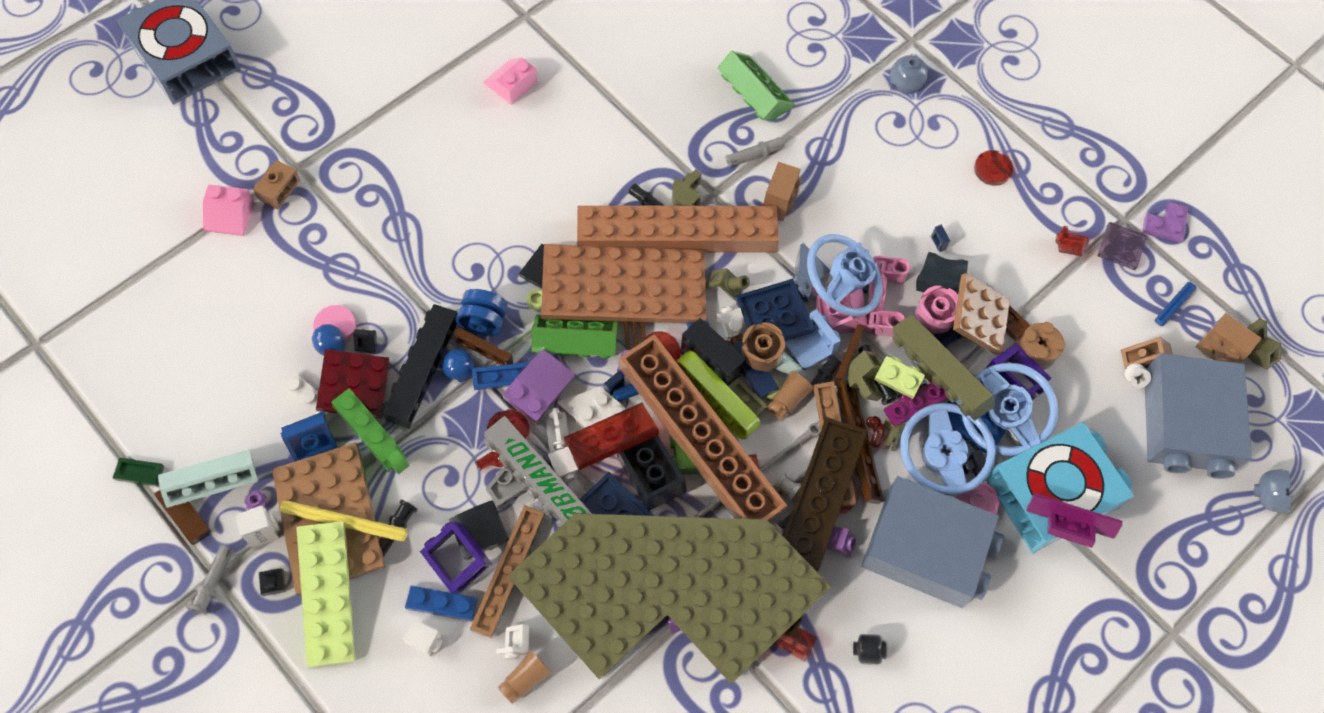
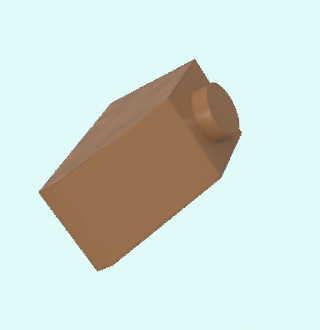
[1121,337,1173,369]

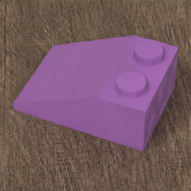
[503,349,576,424]

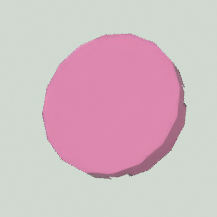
[313,305,356,342]
[955,482,1000,515]

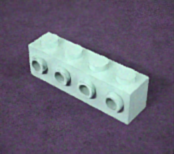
[158,450,258,508]

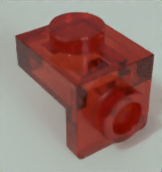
[1055,226,1089,256]

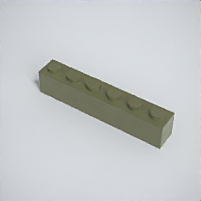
[892,314,995,421]

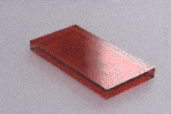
[564,402,660,470]

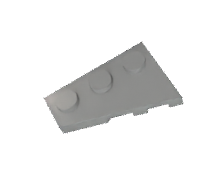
[486,436,553,508]

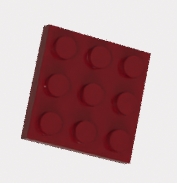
[316,349,390,419]

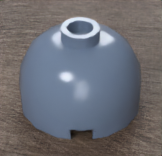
[889,55,928,94]
[1254,469,1291,513]

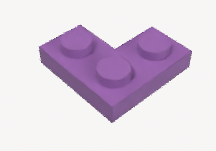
[1142,202,1188,243]

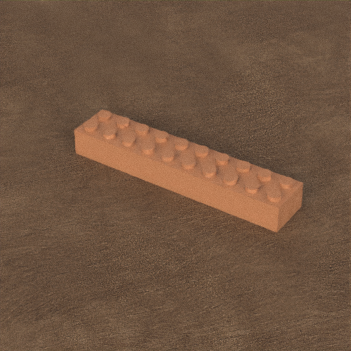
[577,206,779,252]
[618,334,787,522]

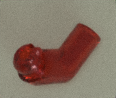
[866,416,885,448]
[475,451,504,471]

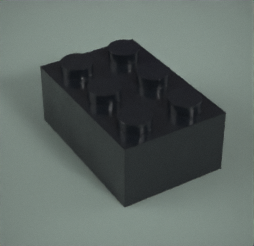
[680,318,746,386]
[616,429,687,511]

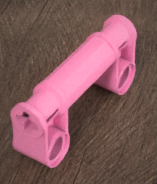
[864,255,910,337]

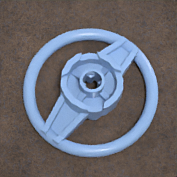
[807,234,882,317]
[962,363,1059,456]
[900,403,996,495]

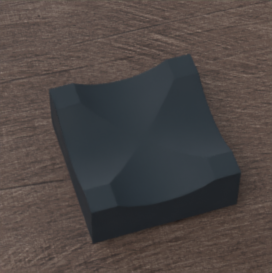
[916,252,968,294]

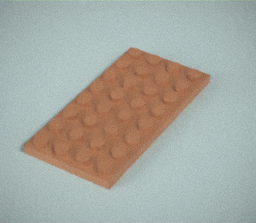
[541,244,706,324]

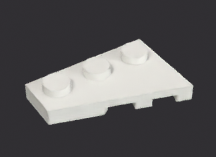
[279,372,339,425]

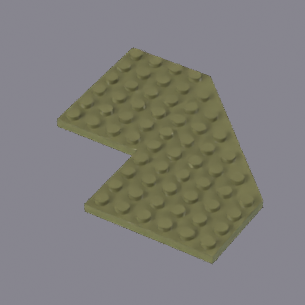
[508,514,831,684]

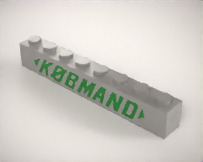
[484,416,592,528]

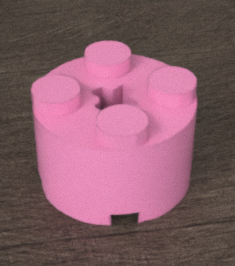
[915,286,958,335]

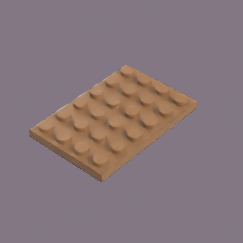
[272,442,386,595]

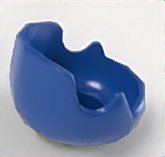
[312,324,346,356]
[441,349,476,382]

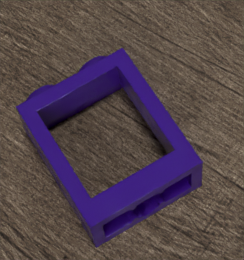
[985,343,1052,401]
[419,522,493,594]

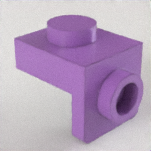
[827,527,856,557]

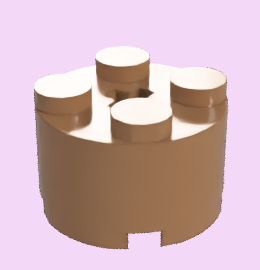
[742,322,785,372]
[1018,322,1066,370]

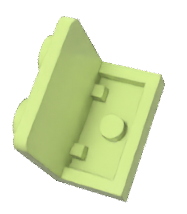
[874,356,925,399]

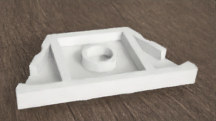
[557,387,632,458]

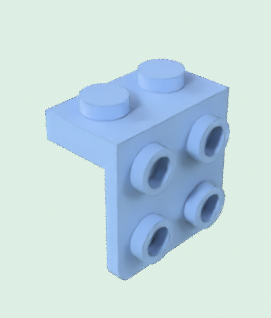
[785,309,841,370]

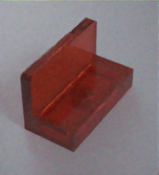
[773,628,817,662]

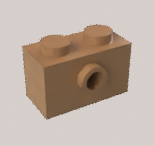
[253,160,301,210]

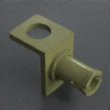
[705,268,750,300]
[882,418,915,451]

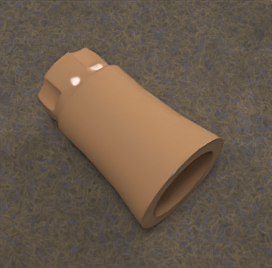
[767,371,813,420]
[498,650,552,704]

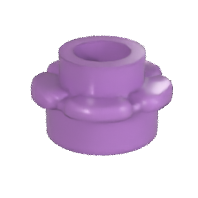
[244,490,267,510]

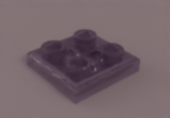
[1097,222,1147,270]

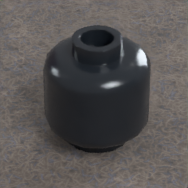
[853,634,887,665]

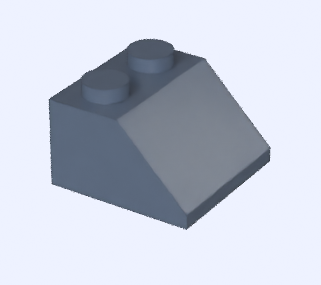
[794,243,830,303]

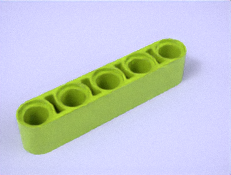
[676,351,760,440]

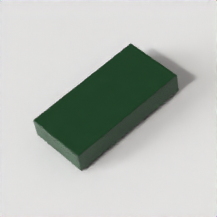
[112,457,165,487]

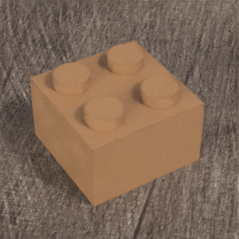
[763,161,802,221]
[1195,313,1261,363]

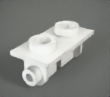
[544,408,571,453]

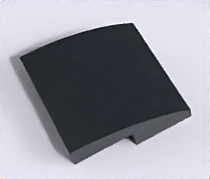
[449,500,509,560]

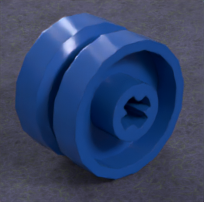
[456,289,508,336]

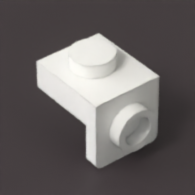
[716,305,747,338]
[496,625,529,660]

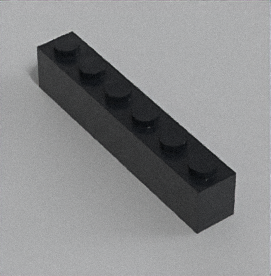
[382,304,457,429]

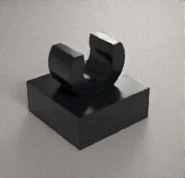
[353,329,377,353]
[962,449,986,477]
[259,568,286,596]

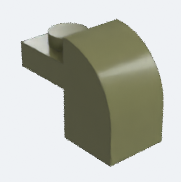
[671,169,702,206]
[1247,318,1281,369]
[847,350,883,401]

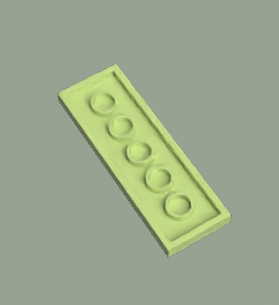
[297,521,356,667]

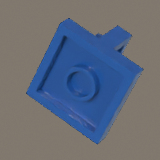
[280,411,338,462]

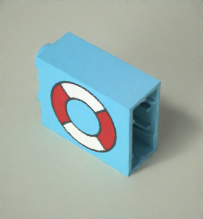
[986,422,1134,554]

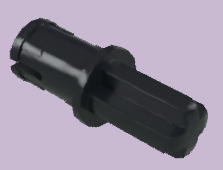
[628,183,664,206]
[810,355,841,392]

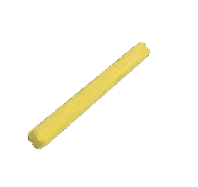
[280,500,408,542]

